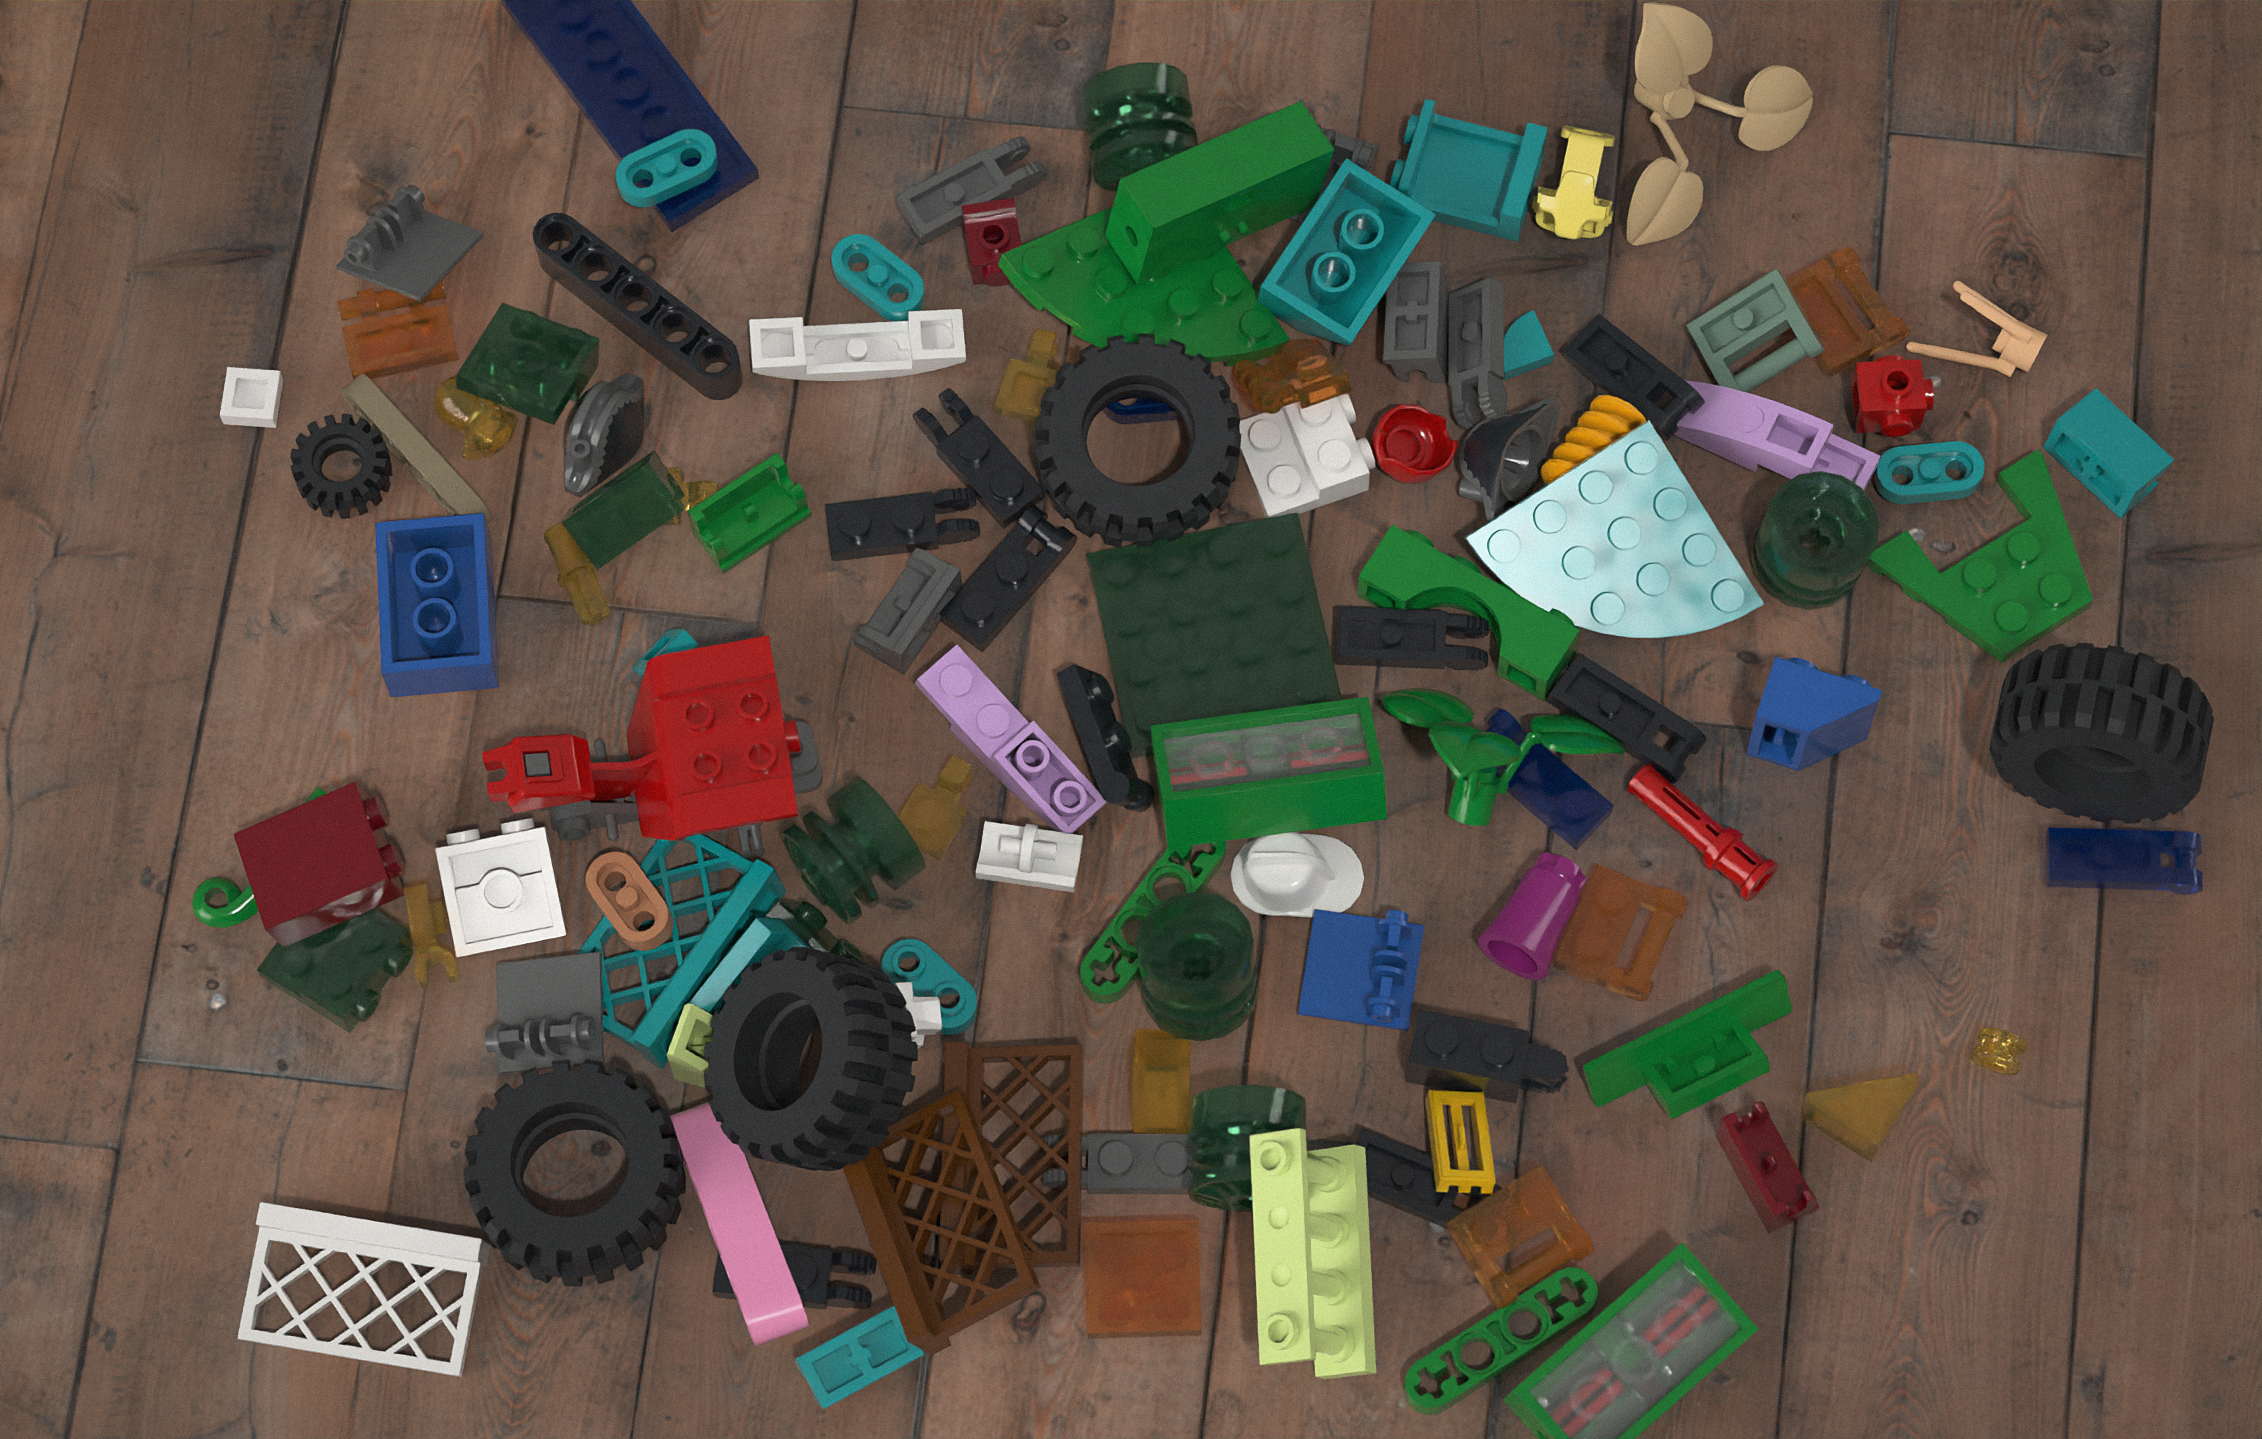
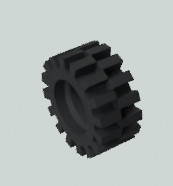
[290,414,393,519]

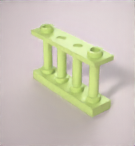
[1250,1128,1376,1379]

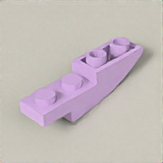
[1674,380,1881,509]
[915,645,1107,834]

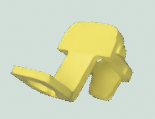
[1532,125,1615,240]

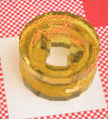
[1971,1028,2027,1075]

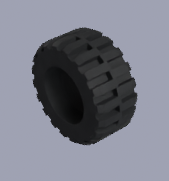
[1035,333,1242,549]
[1989,643,2214,824]
[704,947,918,1172]
[463,1059,686,1287]

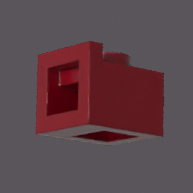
[962,198,1022,286]

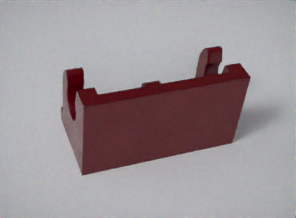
[1716,1101,1819,1234]

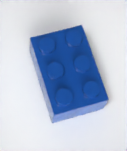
[375,513,499,697]

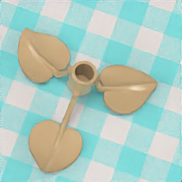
[1627,2,1813,246]

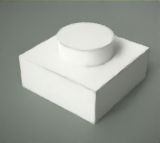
[220,367,283,428]

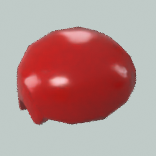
[1371,404,1458,484]

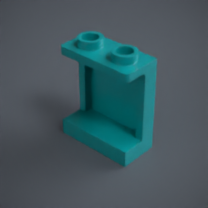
[1390,99,1548,242]

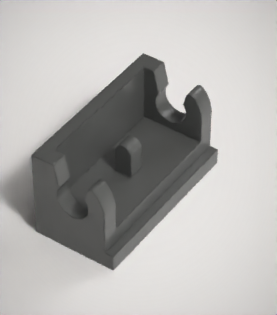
[1383,261,1451,383]
[853,548,963,675]

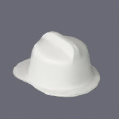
[1230,832,1364,918]

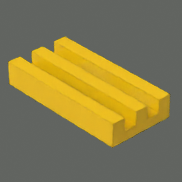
[1425,1090,1496,1194]

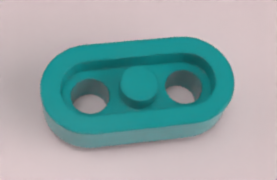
[616,129,718,207]
[831,234,925,321]
[1875,441,1984,504]
[882,939,978,1035]

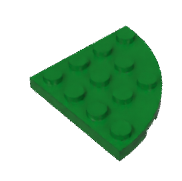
[998,206,1290,366]

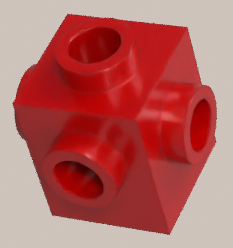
[1851,355,1934,437]

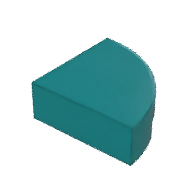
[1504,310,1554,380]

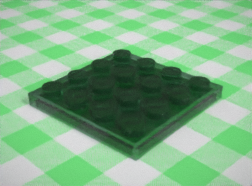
[1087,512,1342,759]

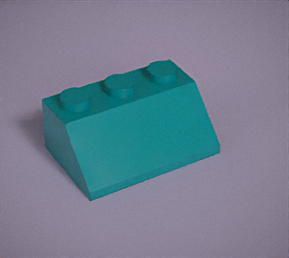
[1257,158,1436,346]

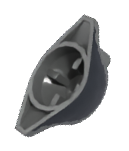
[563,373,644,498]
[1459,398,1560,521]

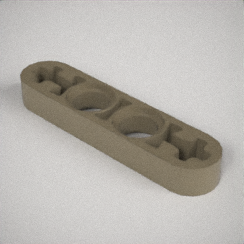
[341,373,493,524]

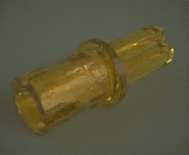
[543,522,611,626]

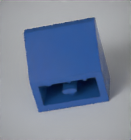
[1746,657,1882,771]

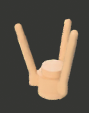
[1906,281,2047,377]

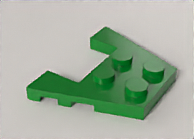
[1865,449,2093,663]

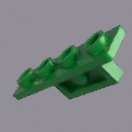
[1583,970,1792,1119]

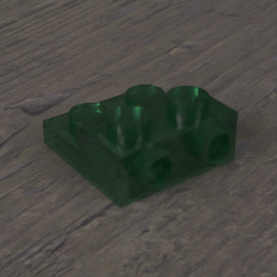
[456,302,600,425]
[257,909,414,1033]

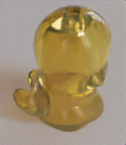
[433,374,518,461]

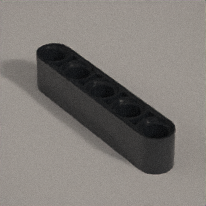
[533,212,743,400]

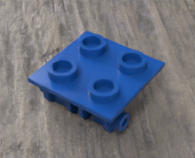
[1298,909,1424,1031]

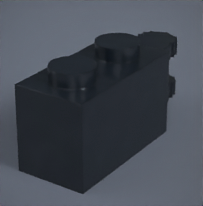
[1407,1009,1569,1104]

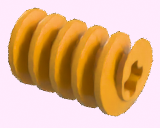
[1541,395,1647,485]

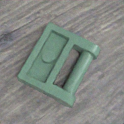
[1686,269,1826,393]

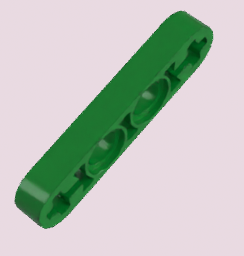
[1080,841,1226,1004]
[1405,1267,1598,1415]

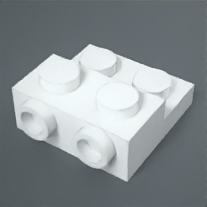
[1239,381,1376,525]
[435,818,567,957]

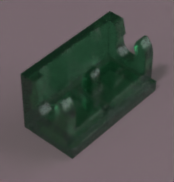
[561,450,685,570]

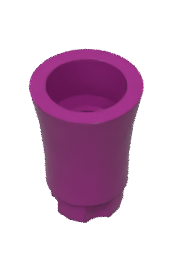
[1478,852,1587,980]

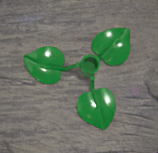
[1379,688,1625,826]

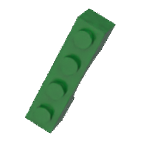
[1357,524,1580,701]

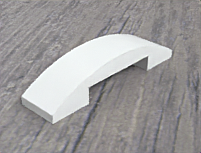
[749,309,966,381]

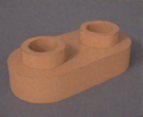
[585,852,673,951]

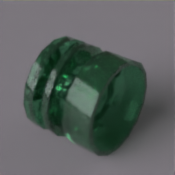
[1080,62,1198,192]
[1751,471,1880,610]
[780,776,926,925]
[1136,892,1259,1042]
[1188,1085,1307,1212]

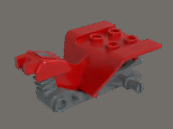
[482,635,823,858]

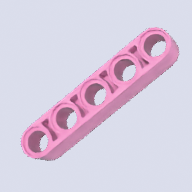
[669,1102,810,1347]

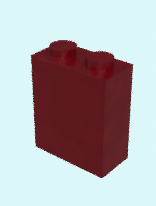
[233,782,406,947]

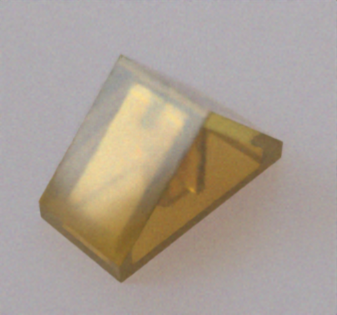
[1133,1030,1191,1134]
[1801,1072,1919,1162]

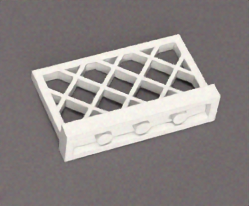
[237,1202,491,1377]

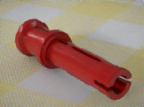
[1627,764,1779,902]

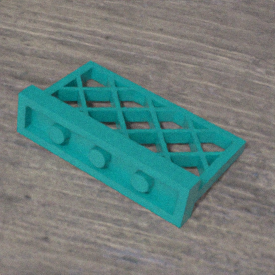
[577,834,787,1069]

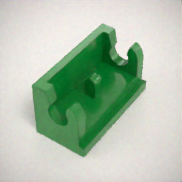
[688,453,812,574]

